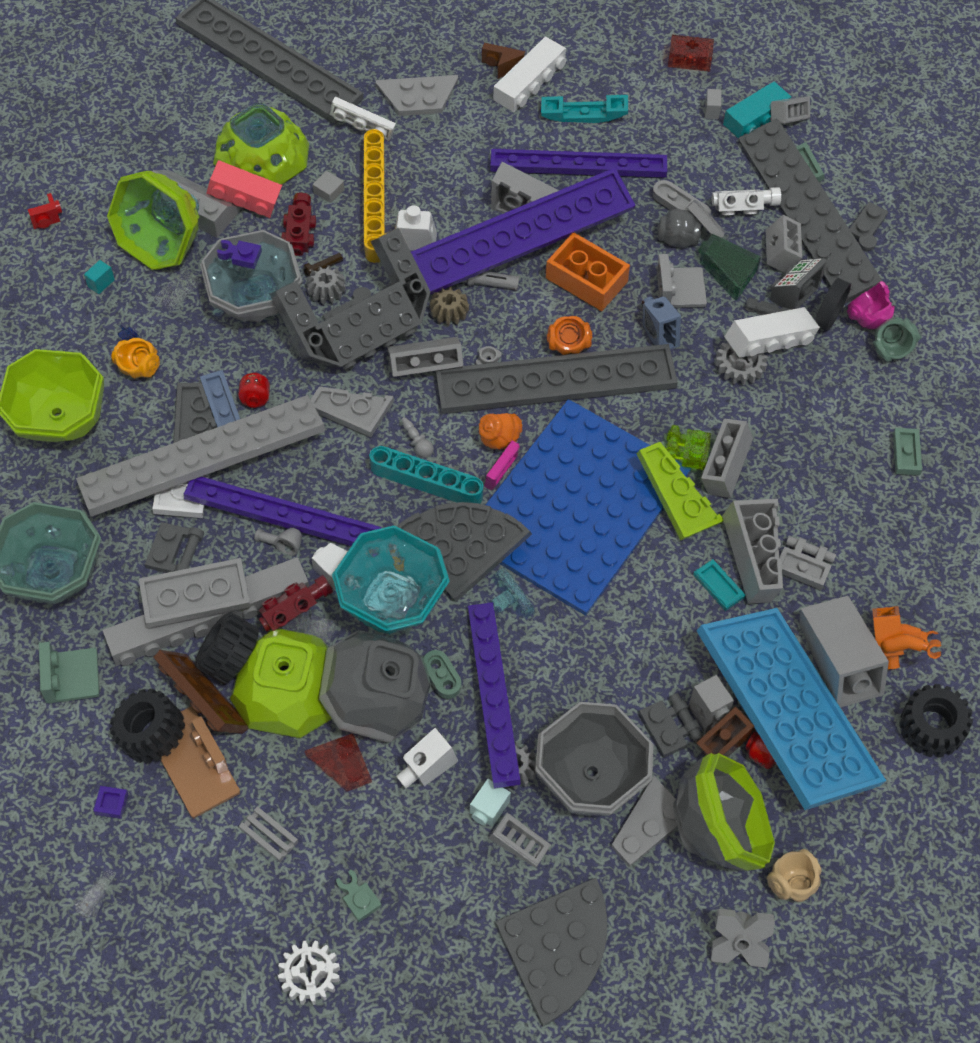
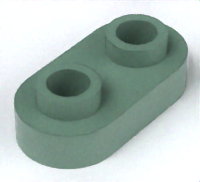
[423,650,461,699]

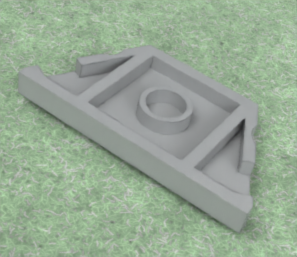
[376,75,458,116]

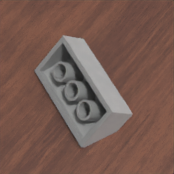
[144,170,242,238]

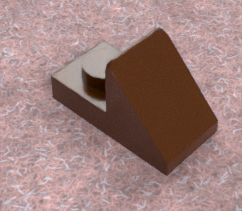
[482,42,525,79]

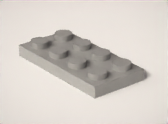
[139,558,251,628]

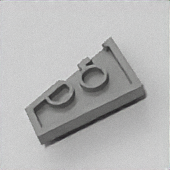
[310,387,394,437]

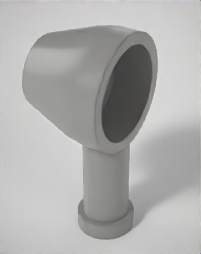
[255,528,302,556]

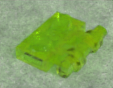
[665,425,711,470]

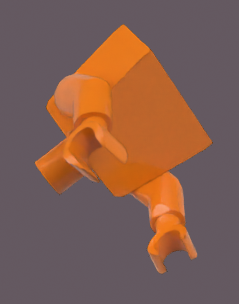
[872,606,941,669]

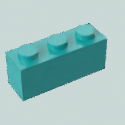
[723,82,791,138]

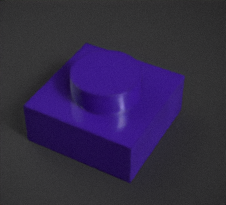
[93,786,128,819]

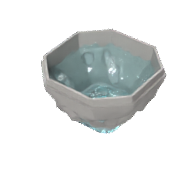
[200,230,302,322]

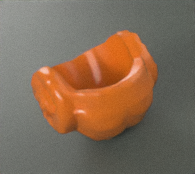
[547,316,592,355]
[479,413,522,450]

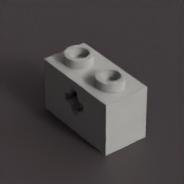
[766,215,802,273]
[689,675,734,733]

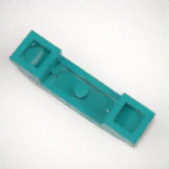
[541,95,628,123]

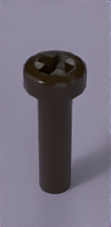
[303,253,343,277]

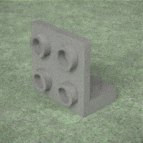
[657,254,707,308]

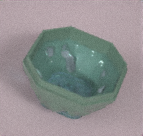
[0,502,101,604]

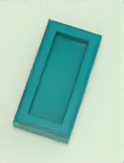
[693,559,746,611]

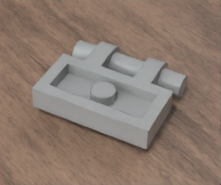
[780,536,836,590]

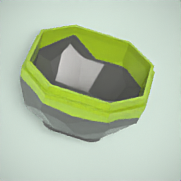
[673,753,775,871]

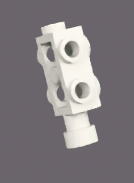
[712,187,781,215]

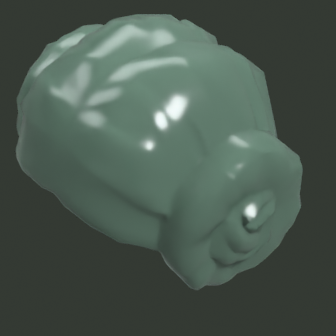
[873,317,921,362]

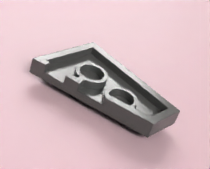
[174,383,217,443]

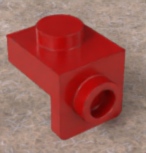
[28,193,62,229]

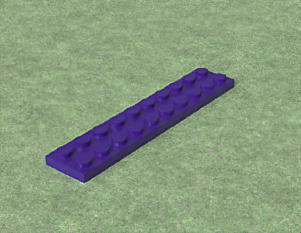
[411,168,636,295]

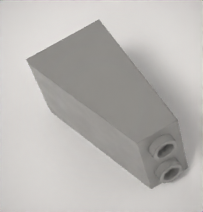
[799,596,889,708]

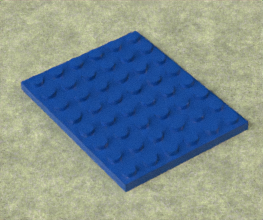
[485,399,691,616]

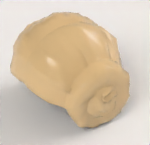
[767,849,822,902]

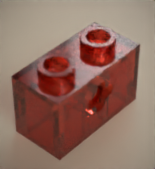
[668,34,714,72]

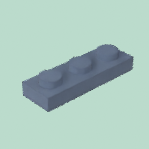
[200,370,240,427]

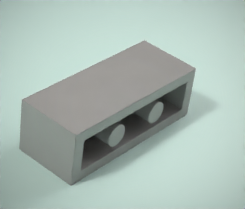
[387,337,463,377]
[701,419,753,498]

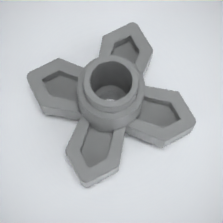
[711,909,775,967]

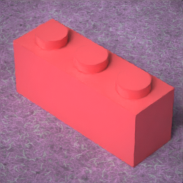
[206,160,282,218]

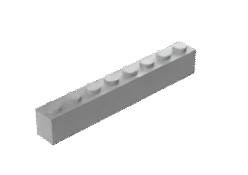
[103,557,309,666]

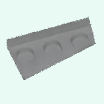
[611,776,678,868]

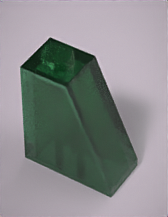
[698,234,761,301]

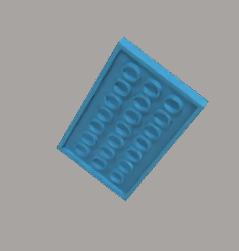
[697,608,886,810]

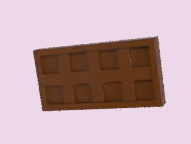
[153,650,248,734]

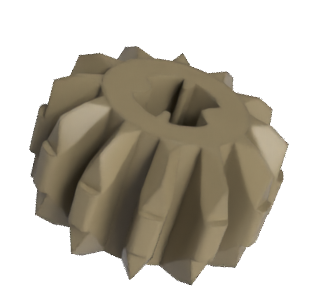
[430,286,469,326]

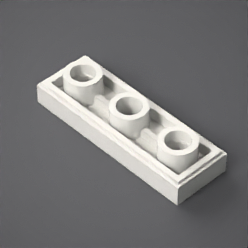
[330,97,396,141]

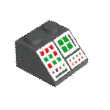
[770,258,827,310]

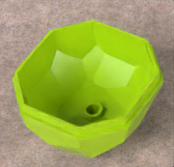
[0,349,104,442]
[230,629,332,738]

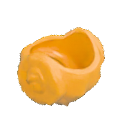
[111,338,160,379]

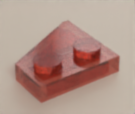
[305,733,372,792]

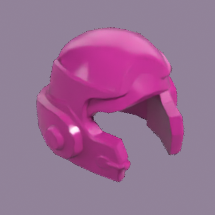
[847,281,895,329]

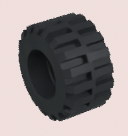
[195,611,259,684]
[899,684,973,758]
[110,689,185,763]

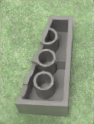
[491,162,559,213]
[722,499,783,604]

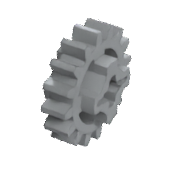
[715,343,768,385]

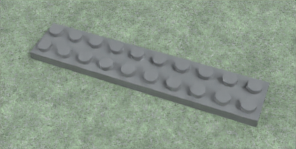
[76,395,325,517]

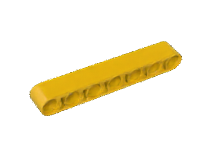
[364,129,385,263]

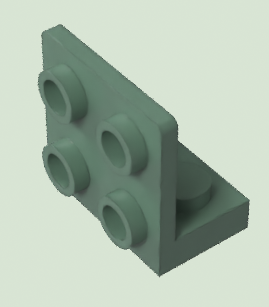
[39,642,100,704]

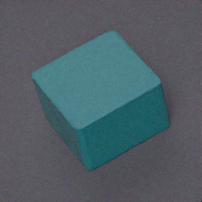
[84,260,115,294]

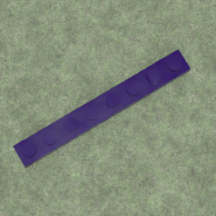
[490,149,667,178]
[184,477,382,553]
[468,602,521,789]

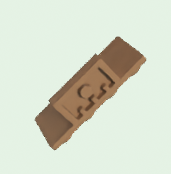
[161,706,240,818]

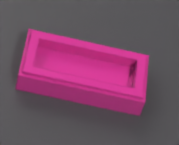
[484,440,520,490]

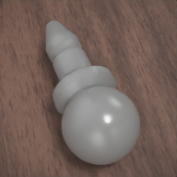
[402,417,433,458]

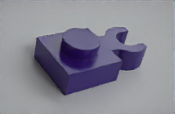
[217,240,262,269]

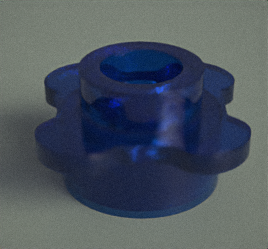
[117,324,139,341]

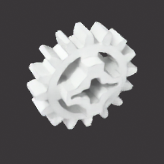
[278,941,340,1005]

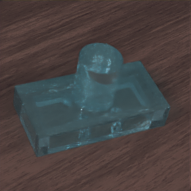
[492,566,536,618]

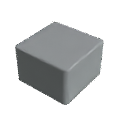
[705,89,721,119]
[313,171,344,203]

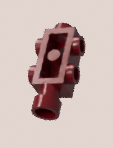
[281,192,316,256]
[259,575,334,632]

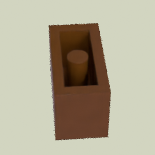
[697,707,755,757]

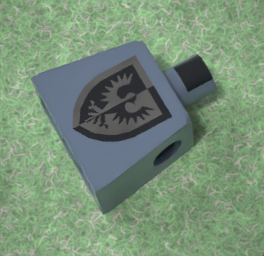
[641,297,681,350]

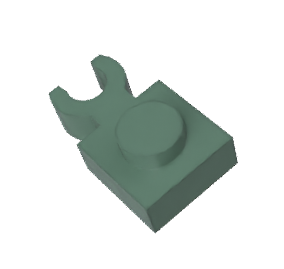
[336,870,382,922]

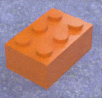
[546,233,630,311]

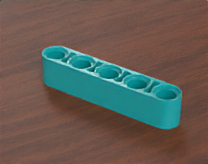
[369,446,483,504]

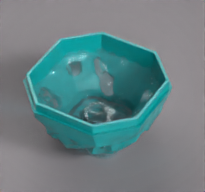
[332,525,450,634]

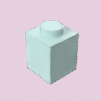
[470,779,511,827]

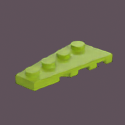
[636,442,724,541]

